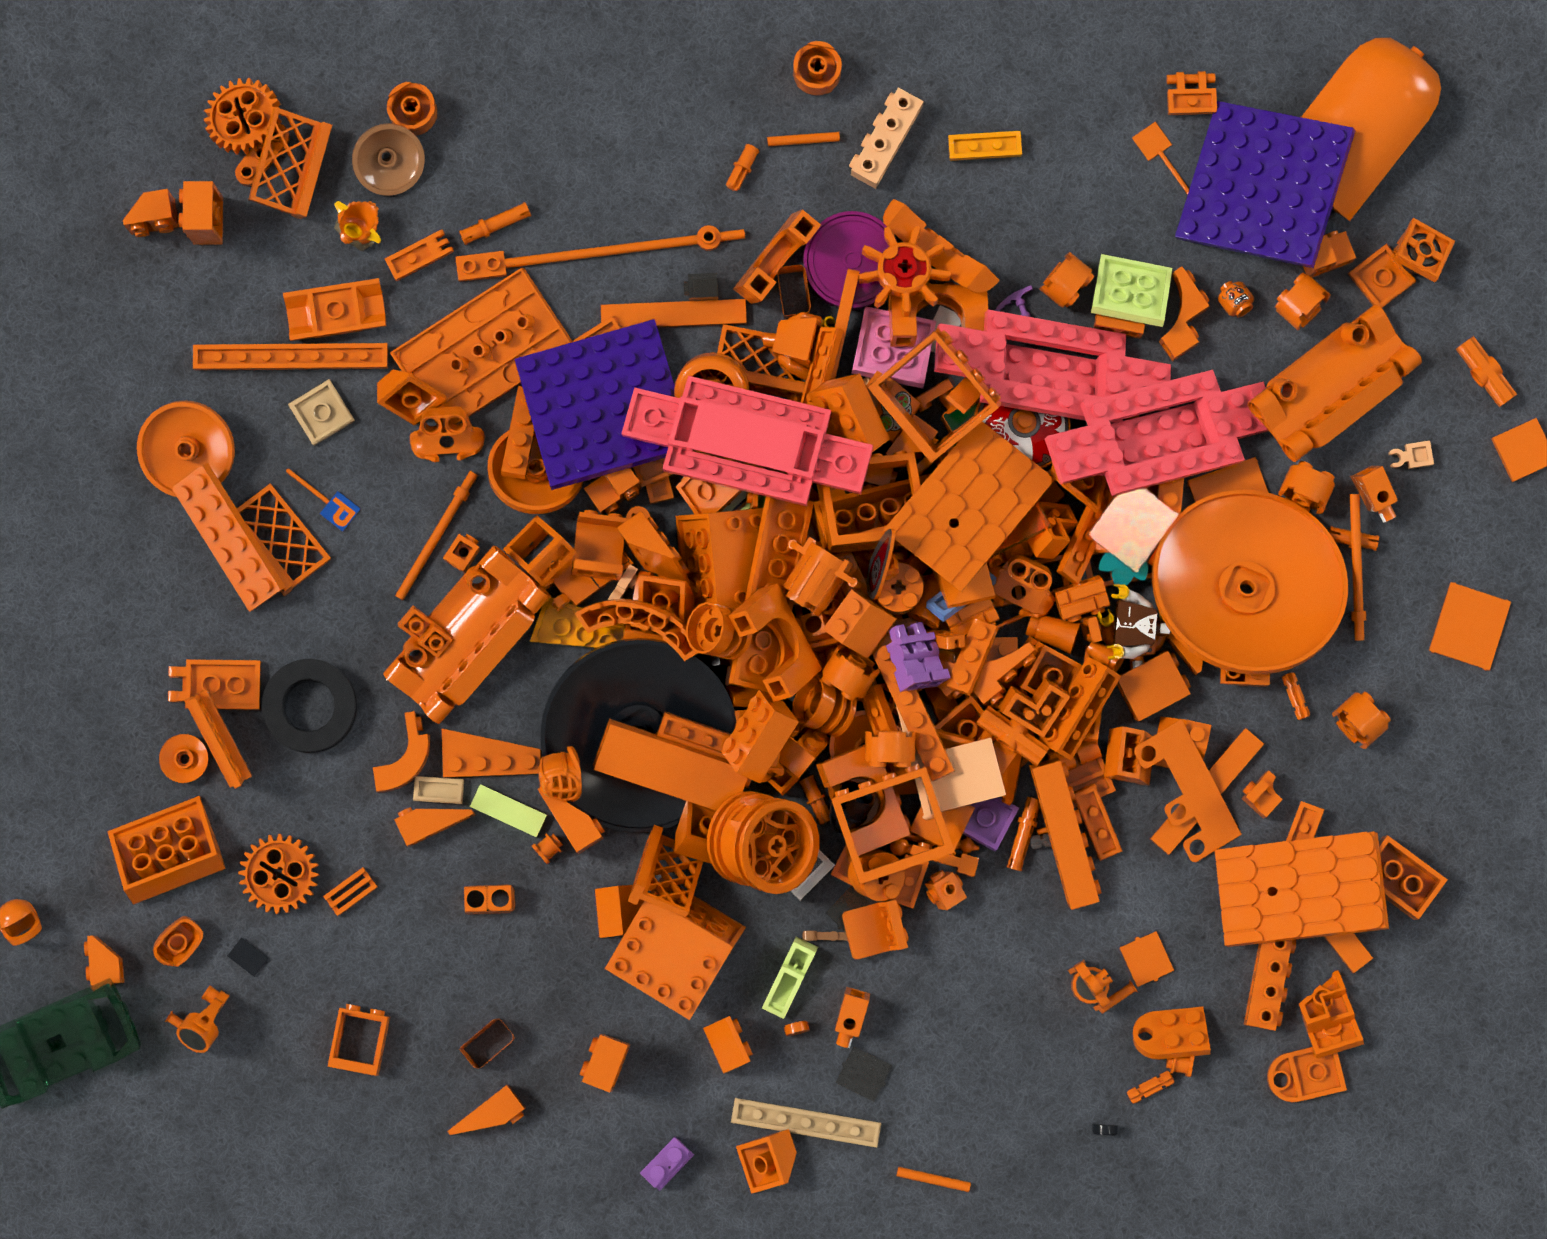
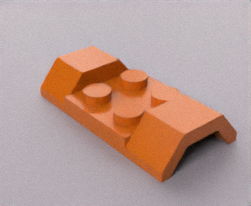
[283,278,386,341]

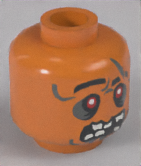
[1218,281,1254,318]

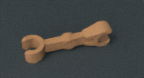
[802,931,848,941]

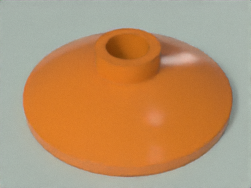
[159,734,209,783]

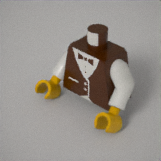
[1107,584,1170,660]

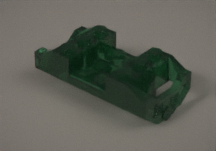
[0,978,141,1109]

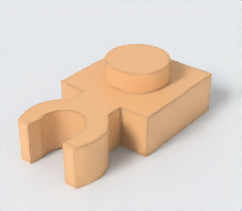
[1388,441,1434,469]
[608,564,639,600]

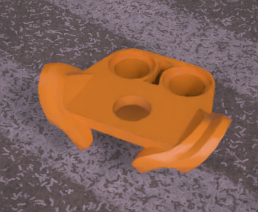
[410,406,485,462]
[988,554,1055,618]

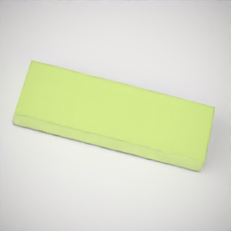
[470,784,547,837]

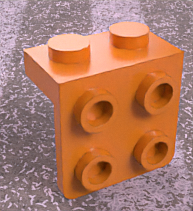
[842,899,908,959]

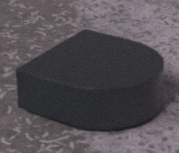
[1092,1124,1118,1136]

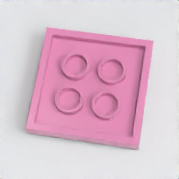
[852,306,936,388]

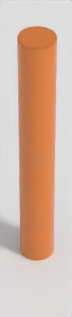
[767,132,840,147]
[896,1167,971,1192]

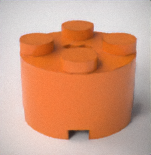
[793,41,842,95]
[387,82,437,136]
[1039,252,1094,308]
[1275,272,1331,330]
[1278,461,1335,514]
[875,563,923,615]
[821,645,880,701]
[1332,691,1391,749]
[865,731,915,767]
[848,848,905,901]

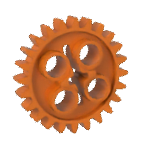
[204,78,282,155]
[238,834,319,914]

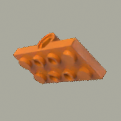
[1038,735,1116,808]

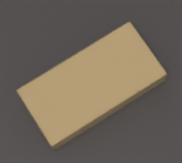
[413,776,464,804]

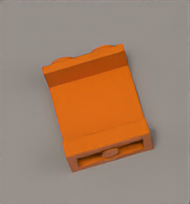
[571,510,628,581]

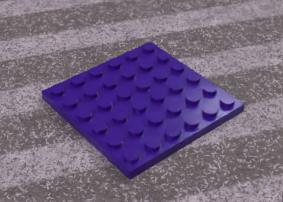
[1175,101,1355,268]
[515,319,675,490]

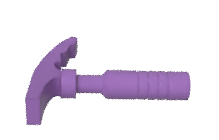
[995,285,1032,317]

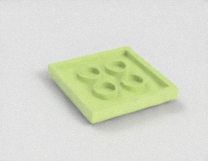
[1091,254,1172,327]

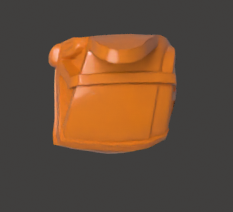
[539,746,582,802]

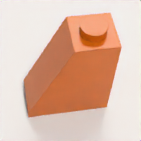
[993,739,1023,805]

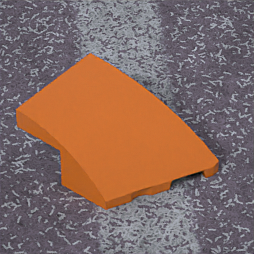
[1299,970,1364,1059]

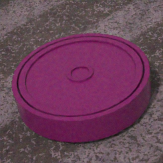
[804,211,897,310]

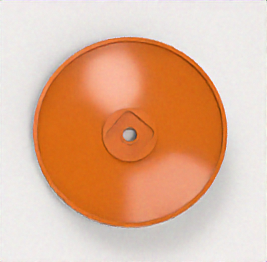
[1152,490,1348,675]

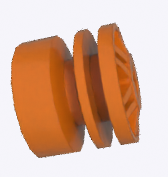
[686,602,753,660]
[792,676,857,737]

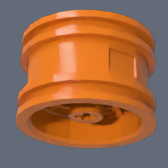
[707,791,819,894]

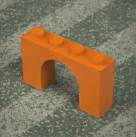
[733,209,821,304]
[888,282,988,347]
[728,583,822,702]
[816,745,911,856]

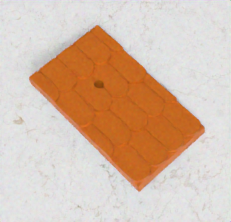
[390,268,573,424]
[883,422,1056,592]
[1215,831,1389,947]

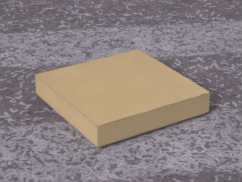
[288,379,355,446]

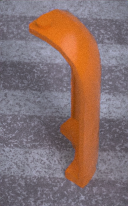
[1301,38,1441,221]

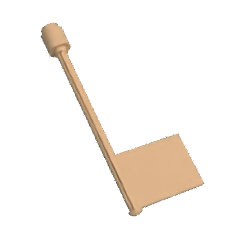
[890,626,1006,820]

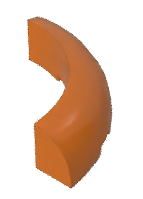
[883,199,999,293]
[574,599,698,661]

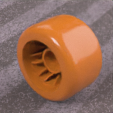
[674,352,749,398]

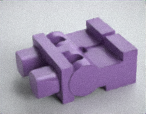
[886,622,951,692]

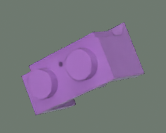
[640,1136,694,1190]

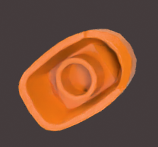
[153,916,203,967]

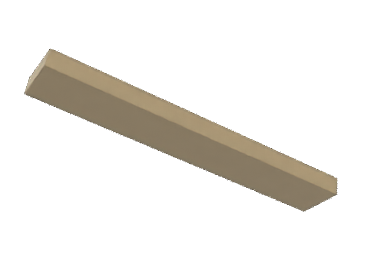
[731,1098,881,1148]

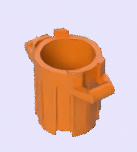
[782,537,862,617]

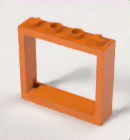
[868,328,1001,463]
[817,451,920,554]
[831,764,955,884]

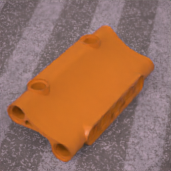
[1248,305,1422,462]
[383,545,551,724]

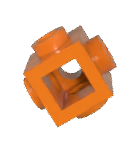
[925,870,967,910]

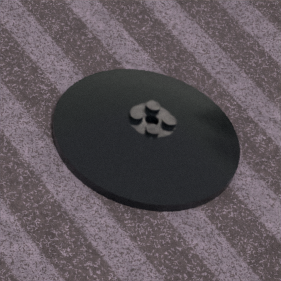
[540,638,736,833]

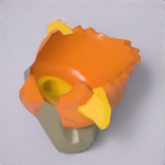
[334,201,381,251]

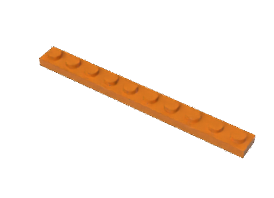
[834,552,955,782]

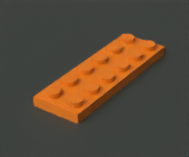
[172,463,286,612]

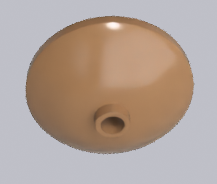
[352,123,425,196]

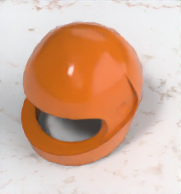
[0,899,42,946]

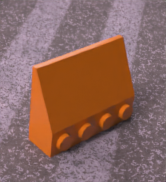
[107,796,226,905]

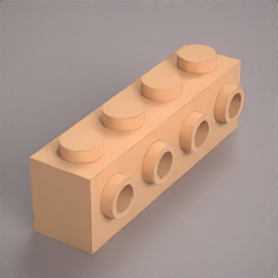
[849,87,924,189]

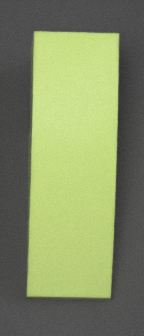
[762,937,818,1019]

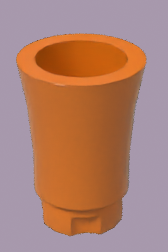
[907,572,940,629]
[1026,615,1081,655]

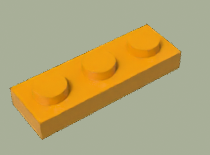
[948,131,1022,161]

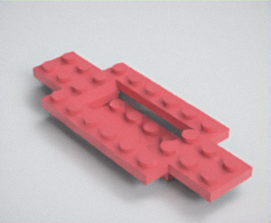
[934,309,1171,424]
[1045,370,1269,496]
[622,376,873,506]

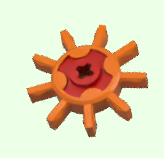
[858,226,951,316]

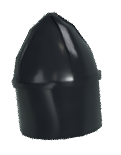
[829,781,875,833]

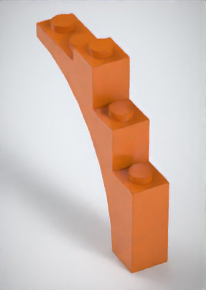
[917,642,1039,706]

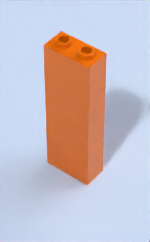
[593,719,751,811]

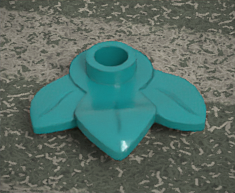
[1099,541,1148,589]

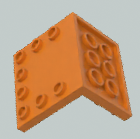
[675,508,796,609]
[605,877,746,1020]

